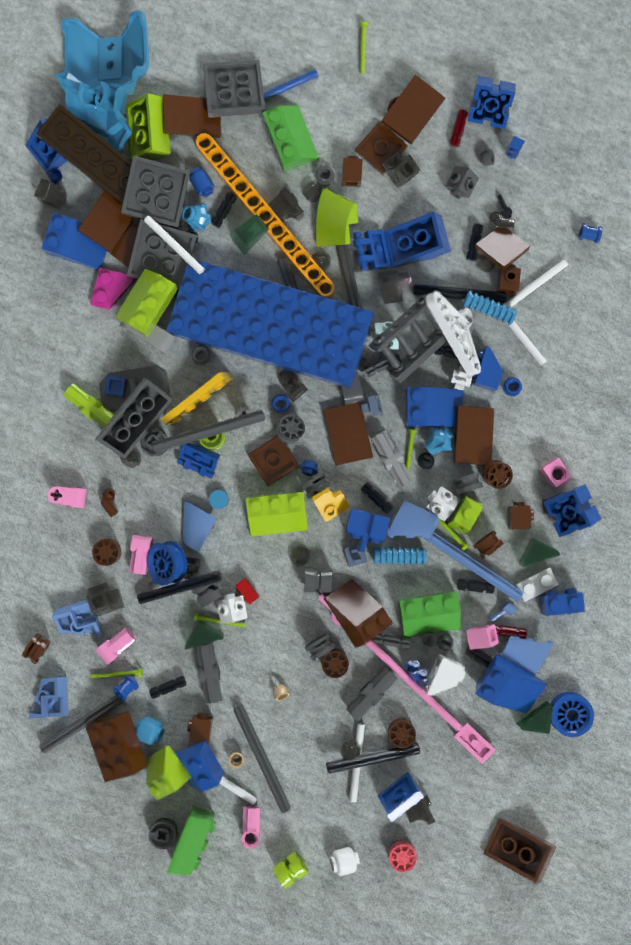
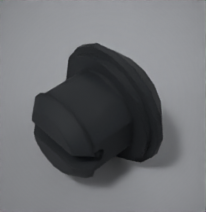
[418,452,435,469]

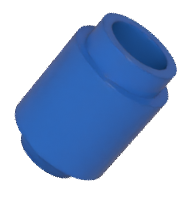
[189,167,215,197]

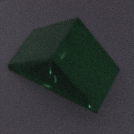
[232,215,269,255]
[519,538,560,567]
[185,620,225,649]
[516,700,553,734]

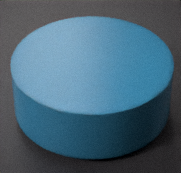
[209,490,229,509]

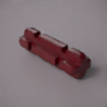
[449,109,468,147]
[490,624,527,639]

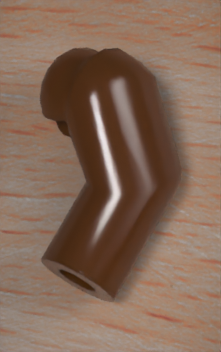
[101,488,119,518]

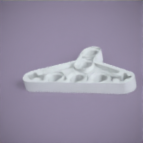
[426,291,481,376]

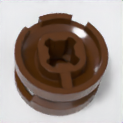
[482,460,513,489]
[473,531,504,559]
[92,539,121,566]
[22,633,51,664]
[322,649,349,678]
[388,718,416,748]

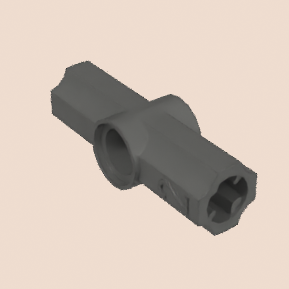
[196,642,223,704]
[346,666,398,721]

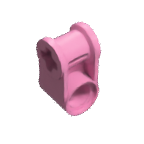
[48,486,87,508]

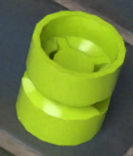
[199,424,226,451]
[272,851,309,889]

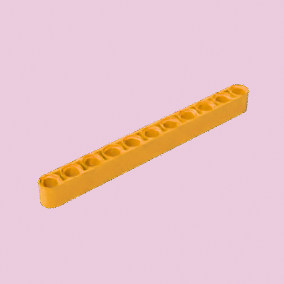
[196,133,334,299]

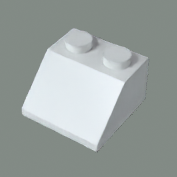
[423,653,466,696]

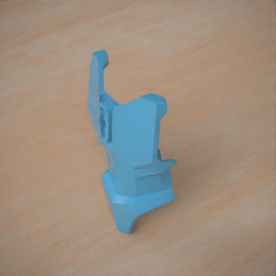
[55,10,149,153]

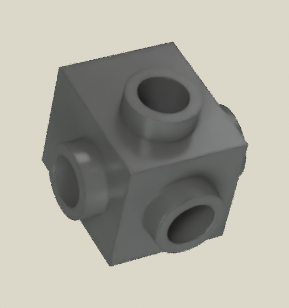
[445,166,479,199]

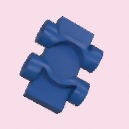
[405,660,428,688]

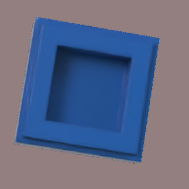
[104,375,127,398]

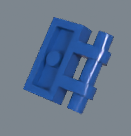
[353,230,391,271]
[177,442,220,479]

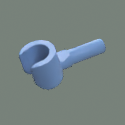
[490,602,516,622]

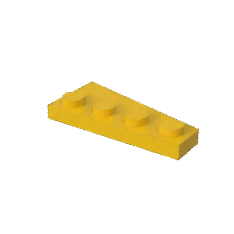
[161,372,234,425]

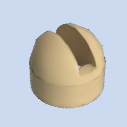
[273,684,290,701]
[229,752,245,768]

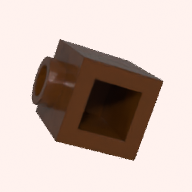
[342,156,363,187]
[497,264,521,295]
[508,502,534,530]
[187,712,213,744]

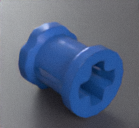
[578,223,603,244]
[113,675,139,701]

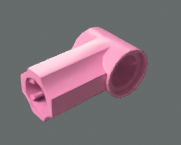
[129,535,153,575]
[95,627,136,665]
[241,806,260,848]

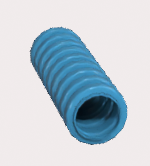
[463,291,517,325]
[373,547,427,565]

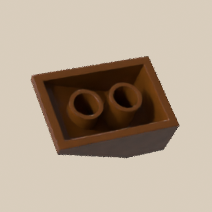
[324,579,393,648]
[483,818,557,884]

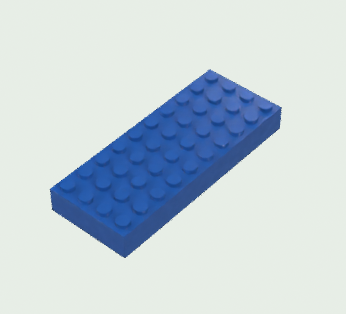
[166,260,374,389]

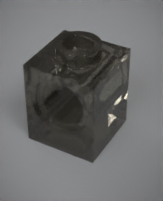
[34,178,67,210]

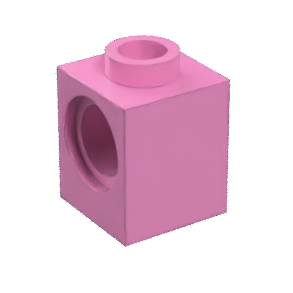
[539,458,572,489]
[466,624,499,650]

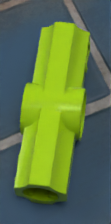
[63,383,114,428]

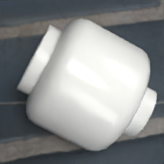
[329,847,360,876]

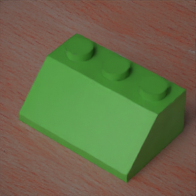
[263,105,319,172]
[398,591,461,638]
[166,806,216,875]

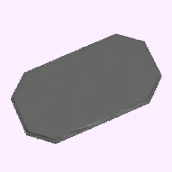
[99,366,170,410]

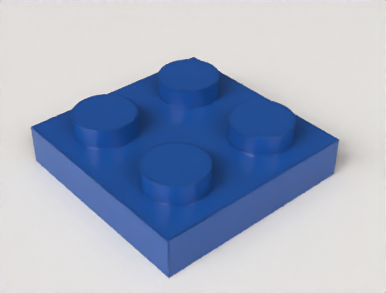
[378,772,423,821]

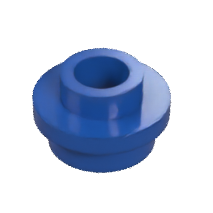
[503,377,522,396]
[271,394,290,414]
[299,460,318,476]

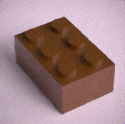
[85,711,148,782]

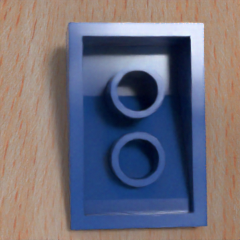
[41,212,107,270]
[384,212,451,268]
[406,387,463,428]
[475,654,547,714]

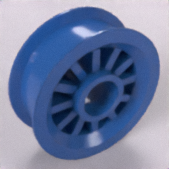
[147,541,187,586]
[548,692,594,737]

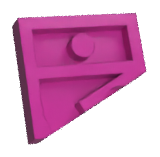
[90,268,136,310]

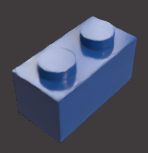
[505,136,525,159]

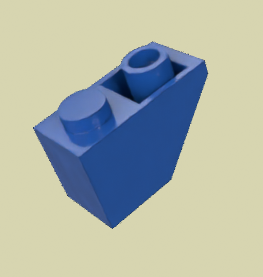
[472,346,503,392]

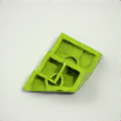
[316,188,358,247]

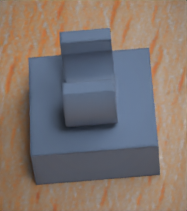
[361,395,383,416]
[344,545,368,567]

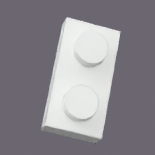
[515,567,559,602]

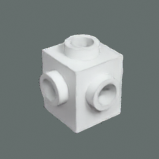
[426,486,460,522]
[216,593,248,624]

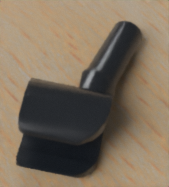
[497,194,512,222]

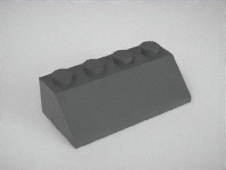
[95,378,173,459]

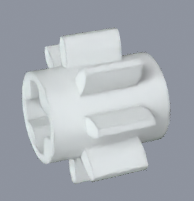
[450,366,472,390]

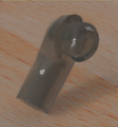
[489,211,515,229]

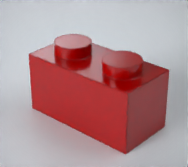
[235,578,260,604]

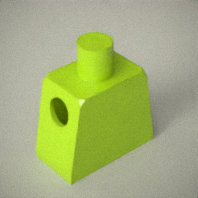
[447,494,483,534]

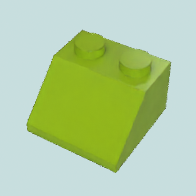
[146,745,191,800]

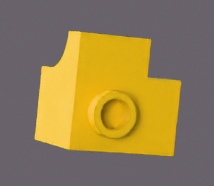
[311,488,351,522]

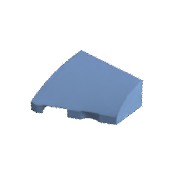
[182,501,217,552]
[388,501,440,538]
[52,598,103,637]
[500,636,553,675]
[29,676,69,718]

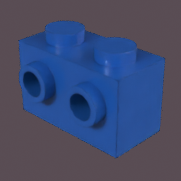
[539,588,585,616]

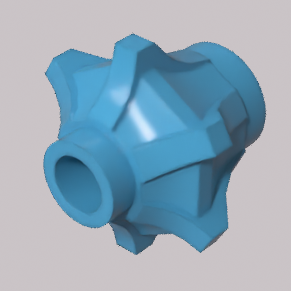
[182,203,211,232]
[424,426,453,455]

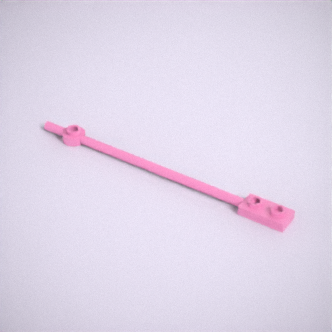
[318,593,495,764]

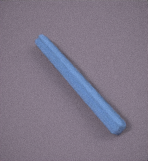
[424,532,523,601]

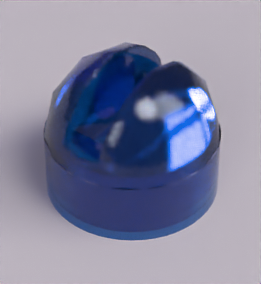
[46,169,63,186]

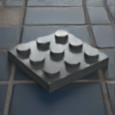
[203,60,265,118]
[121,155,190,229]
[127,219,197,290]

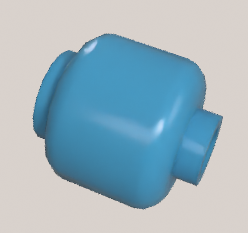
[135,716,165,745]

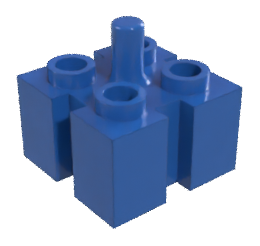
[468,76,516,129]
[543,484,602,537]
[345,509,390,552]

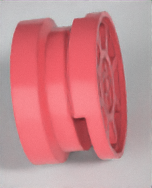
[388,840,417,872]

